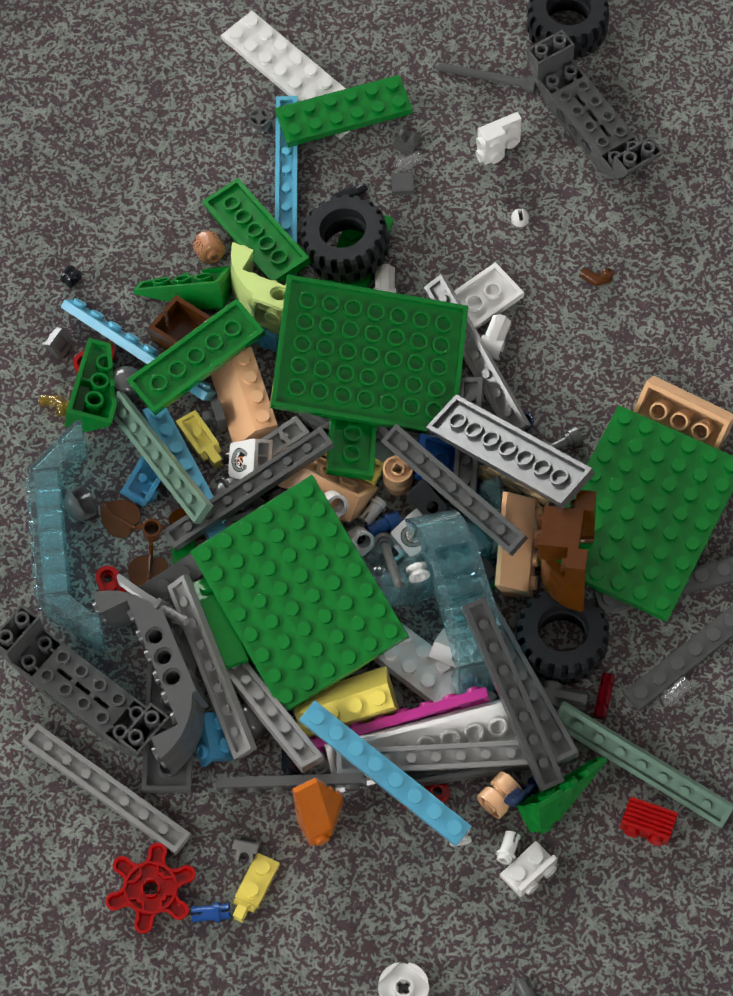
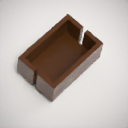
[148,295,211,350]

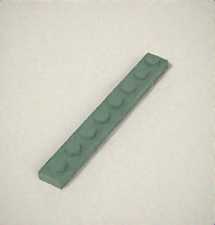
[113,391,213,524]
[557,701,733,828]

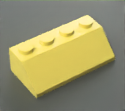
[295,666,399,738]

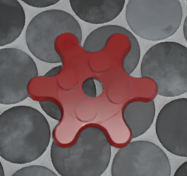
[105,843,196,934]

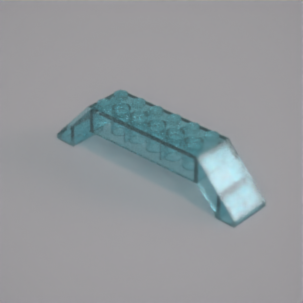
[25,420,106,653]

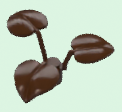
[100,500,204,587]

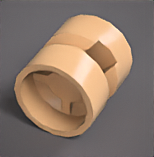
[383,455,413,496]
[477,771,523,819]

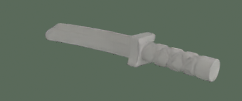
[117,574,190,626]

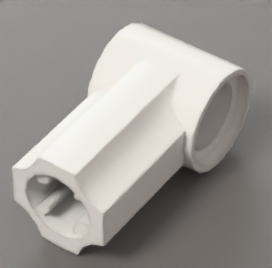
[374,264,396,293]
[481,314,511,361]

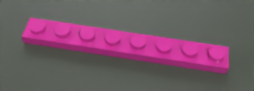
[308,686,490,752]

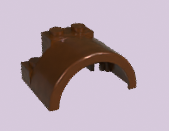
[534,490,597,612]

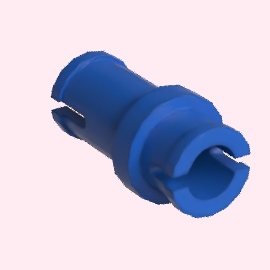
[365,511,402,538]
[191,902,231,923]

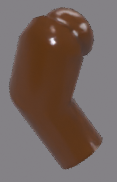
[579,267,614,286]

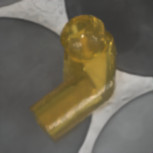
[39,395,69,416]

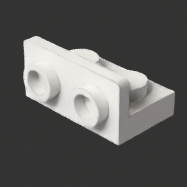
[500,841,558,898]

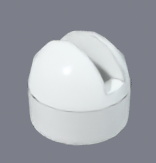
[511,208,529,227]

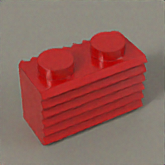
[620,796,678,846]

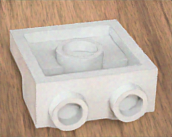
[475,112,521,165]

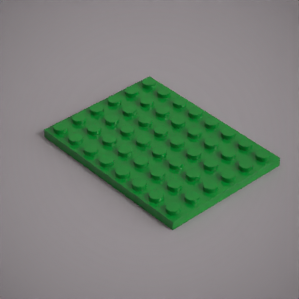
[270,274,469,435]
[538,405,733,622]
[190,475,410,713]

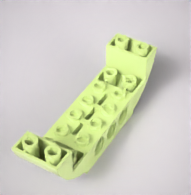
[231,242,285,334]

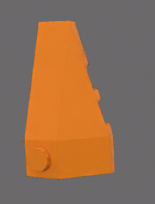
[292,778,343,846]

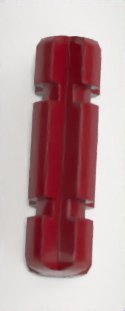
[593,673,615,720]

